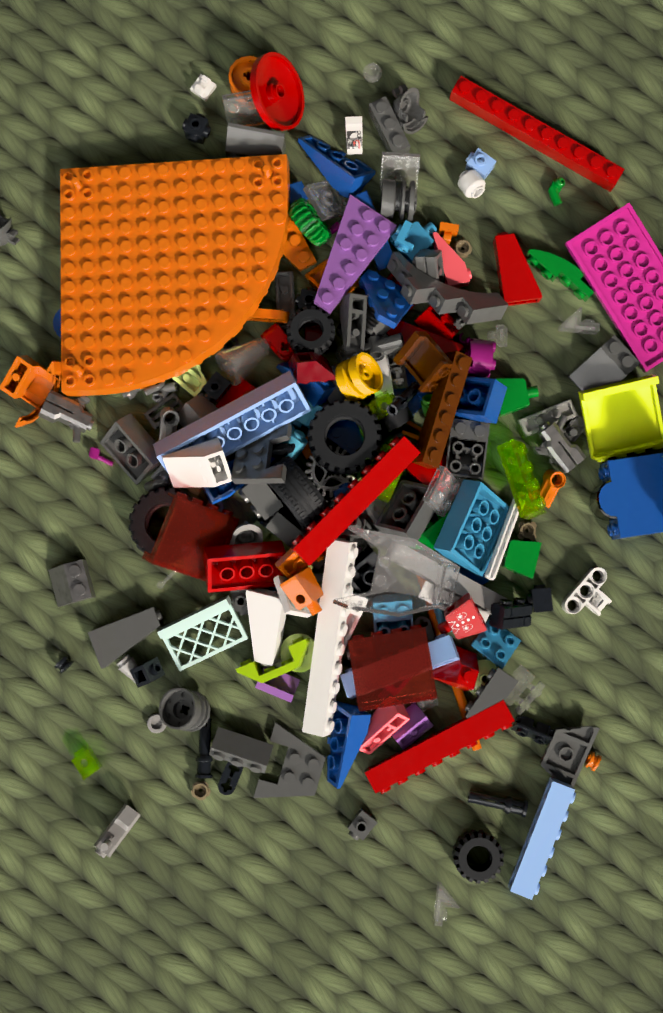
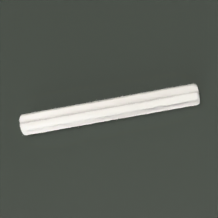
[485,493,525,580]

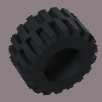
[287,306,335,356]
[452,830,504,884]

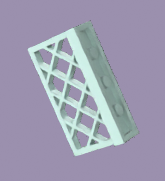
[157,595,249,671]

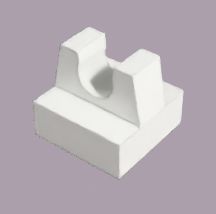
[190,74,217,102]

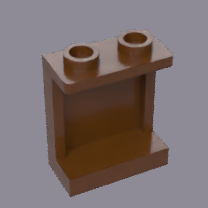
[393,331,454,392]

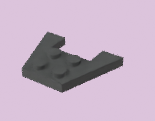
[231,423,292,484]
[253,722,326,798]

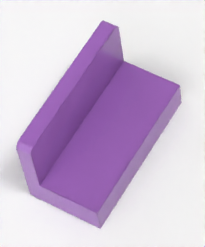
[255,666,300,703]
[392,703,433,750]

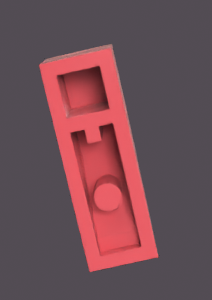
[431,232,472,288]
[359,696,410,755]

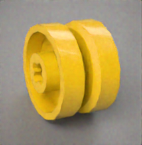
[335,352,383,402]

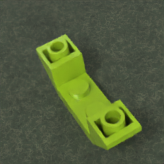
[236,636,311,683]

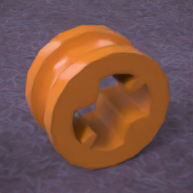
[584,751,602,771]

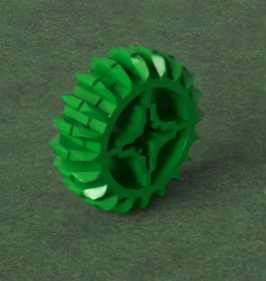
[289,198,332,247]

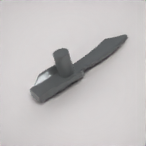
[548,416,585,464]

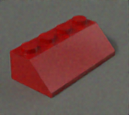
[204,540,286,593]

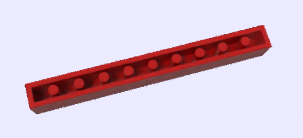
[449,76,625,192]

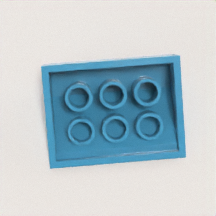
[433,479,510,577]

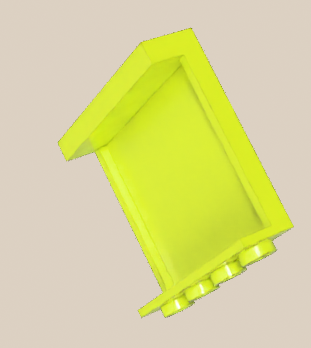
[578,374,663,462]

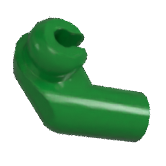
[548,177,565,207]

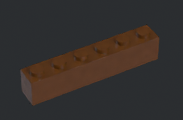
[412,351,472,469]

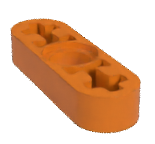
[247,308,289,323]

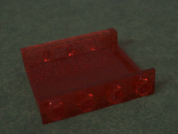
[142,491,239,581]
[347,625,438,712]

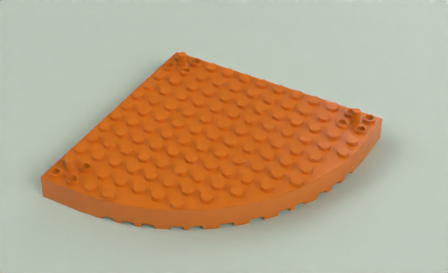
[60,154,290,397]

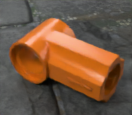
[533,469,566,508]

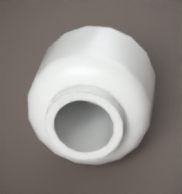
[457,169,486,198]

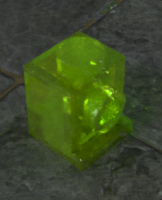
[367,390,395,421]
[71,748,103,780]

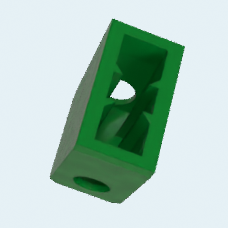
[496,378,539,417]
[502,540,542,579]

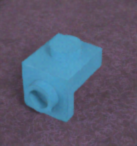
[395,220,414,253]

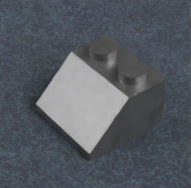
[48,559,96,607]

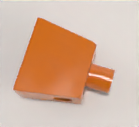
[280,567,323,616]

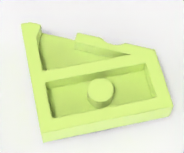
[172,365,207,397]

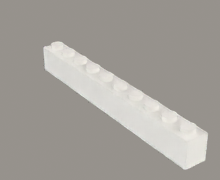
[302,539,358,737]

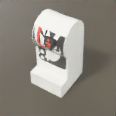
[345,116,363,155]

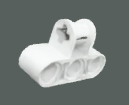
[561,567,612,616]

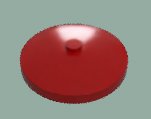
[250,52,305,131]

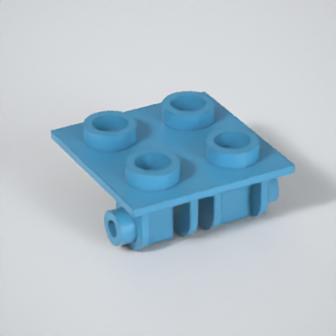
[471,619,521,669]

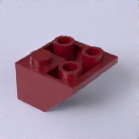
[289,352,335,384]

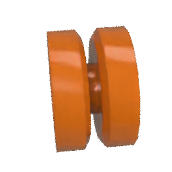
[228,56,258,106]

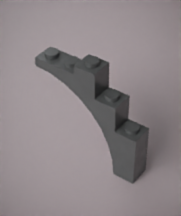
[387,252,508,325]

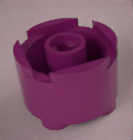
[463,338,496,378]

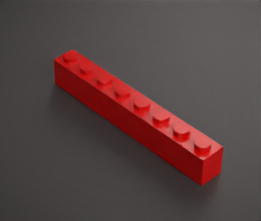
[290,436,421,566]
[364,700,515,794]

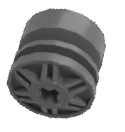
[380,179,417,221]
[159,688,211,732]

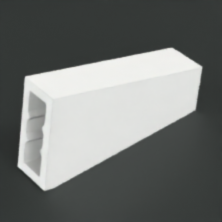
[246,588,286,667]

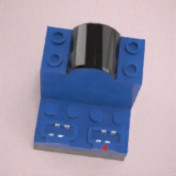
[590,453,663,540]

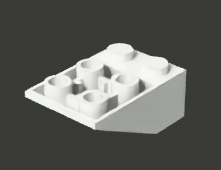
[162,438,232,488]

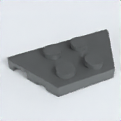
[540,725,600,787]

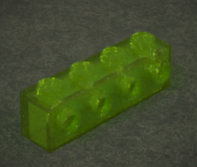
[497,439,546,520]

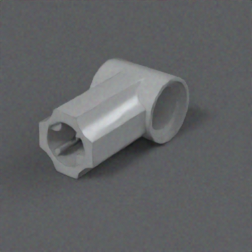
[158,406,179,441]

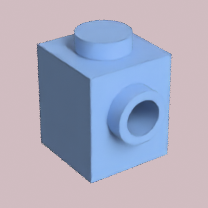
[465,148,496,180]

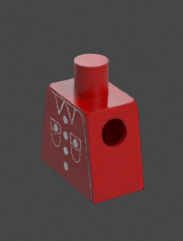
[437,593,487,639]

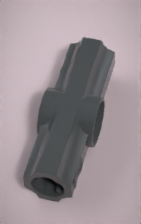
[345,333,405,361]

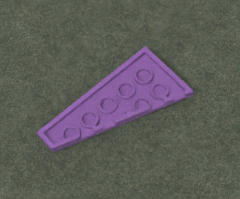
[314,194,397,314]

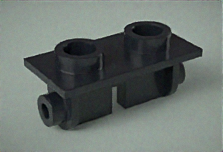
[511,715,554,745]

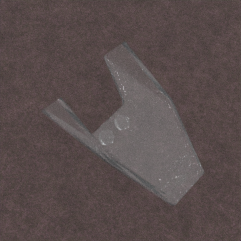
[333,526,460,617]

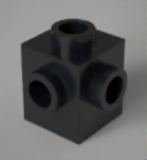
[182,113,211,144]
[295,287,319,311]

